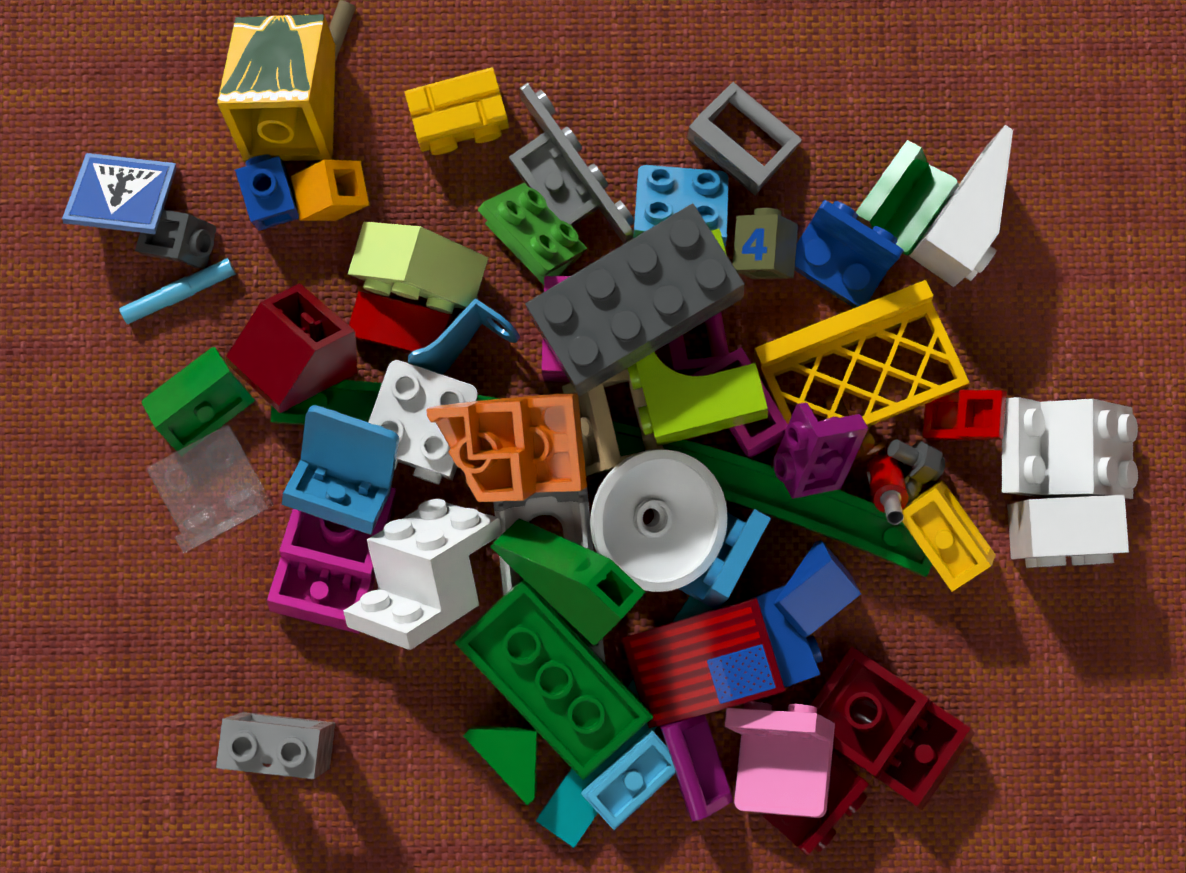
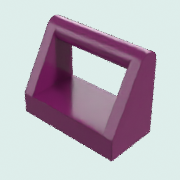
[659,714,733,821]

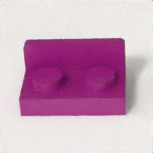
[773,402,868,499]

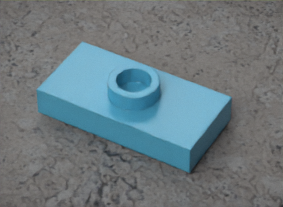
[581,729,676,830]

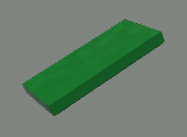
[455,579,653,780]

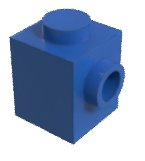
[235,154,299,231]

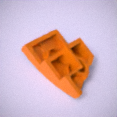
[426,393,587,502]

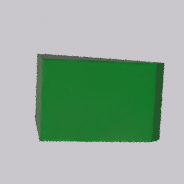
[463,725,538,806]

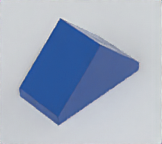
[774,540,861,637]

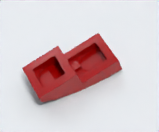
[349,291,453,353]
[923,390,1007,440]

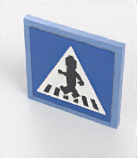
[62,153,177,234]

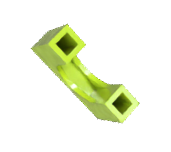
[628,228,768,446]

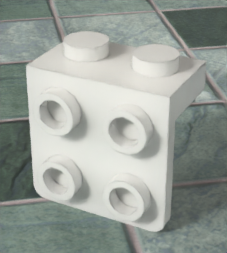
[368,360,478,485]

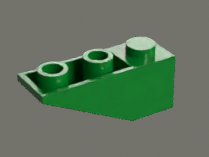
[490,518,646,646]

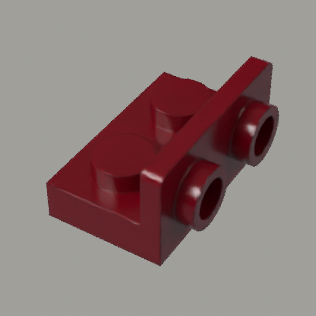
[760,753,869,856]

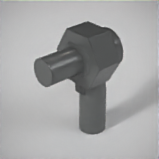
[887,439,945,506]

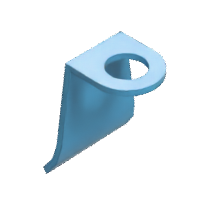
[408,298,520,375]

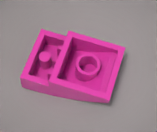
[267,487,396,634]

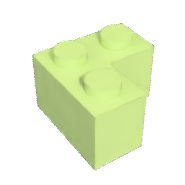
[348,222,488,314]

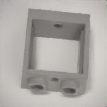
[216,712,335,779]

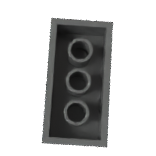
[525,203,745,397]

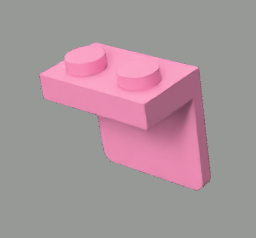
[725,701,835,818]

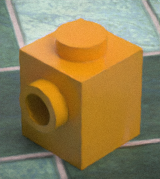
[291,159,369,221]

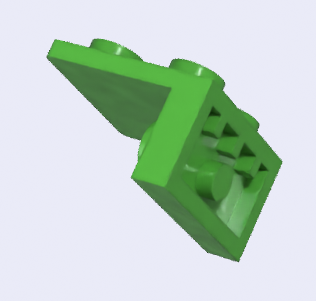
[478,183,587,285]

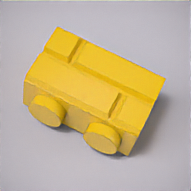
[404,67,509,155]

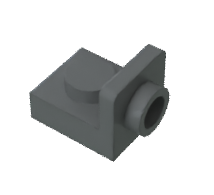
[135,210,216,269]

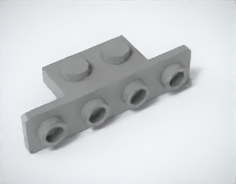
[509,83,634,244]

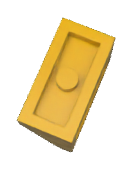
[902,479,996,592]

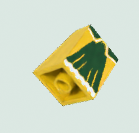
[217,14,336,162]

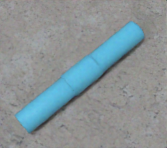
[119,258,236,324]

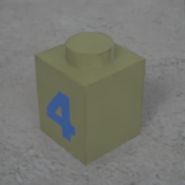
[733,208,798,279]

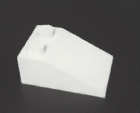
[909,125,1013,287]

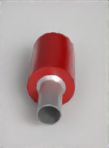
[867,454,908,524]

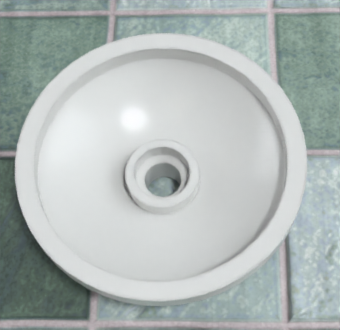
[590,449,728,592]

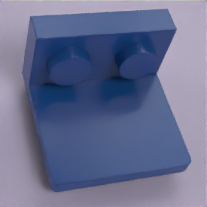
[794,200,904,308]

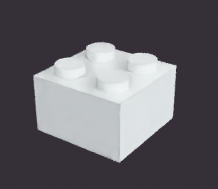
[1007,495,1129,568]

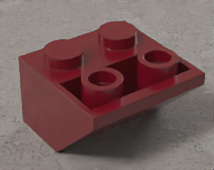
[226,283,358,413]

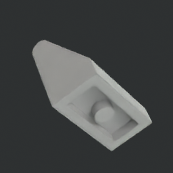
[687,82,802,195]

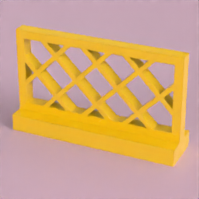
[753,280,970,427]

